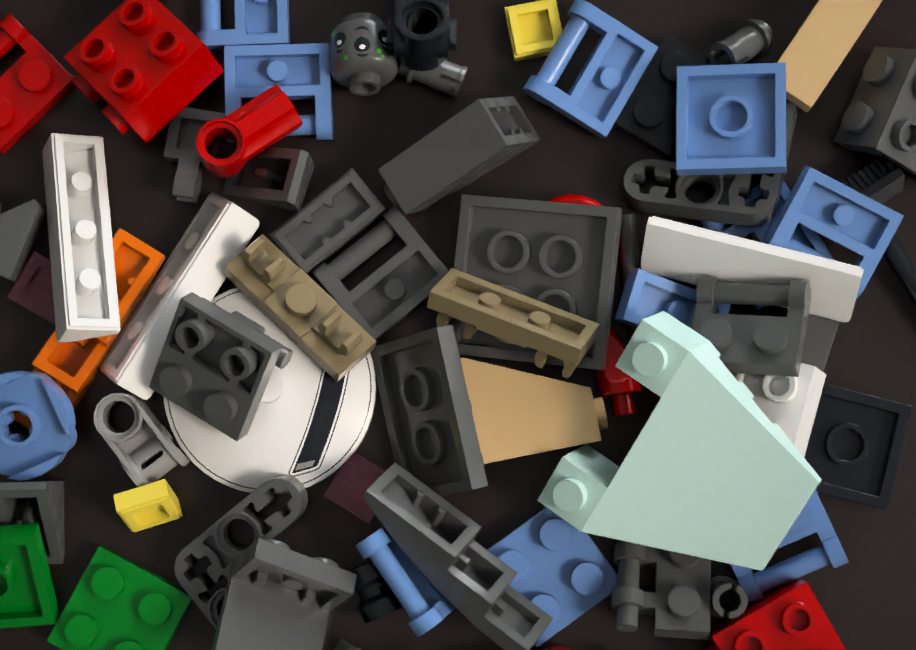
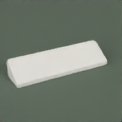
[42,133,121,342]
[99,193,260,400]
[641,216,864,323]

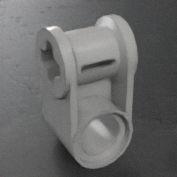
[93,393,190,487]

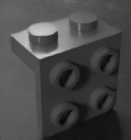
[834,46,916,176]
[212,538,357,650]

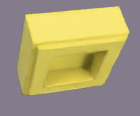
[504,0,562,62]
[113,479,183,533]

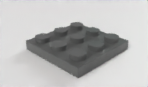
[449,194,622,370]

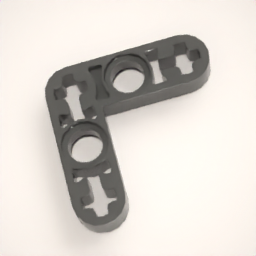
[623,99,797,227]
[174,475,308,629]

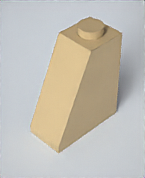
[460,358,608,464]

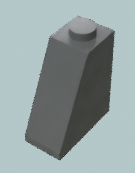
[378,96,541,215]

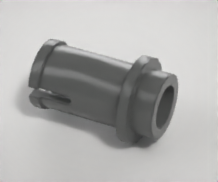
[709,19,774,65]
[398,59,468,99]
[710,575,748,619]

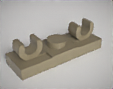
[224,234,377,382]
[427,268,600,378]

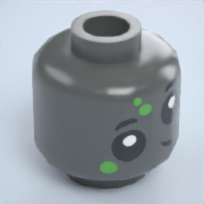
[329,12,399,96]

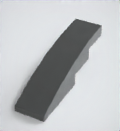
[363,462,553,650]

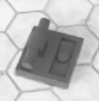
[149,292,293,441]

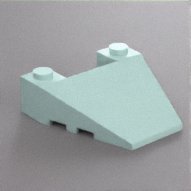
[537,311,822,571]

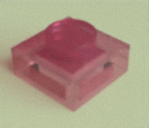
[7,251,55,324]
[324,452,386,524]

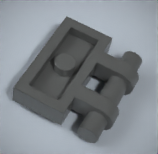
[611,540,711,640]

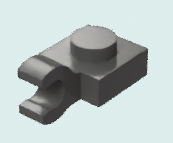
[163,107,225,205]

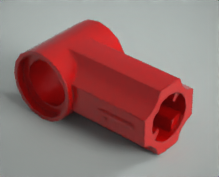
[196,84,303,177]

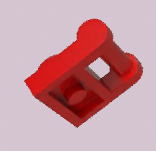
[0,13,75,155]

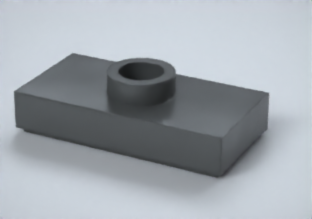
[270,168,386,275]

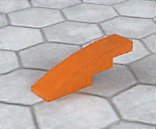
[13,228,165,430]

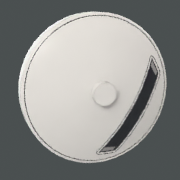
[163,287,377,494]

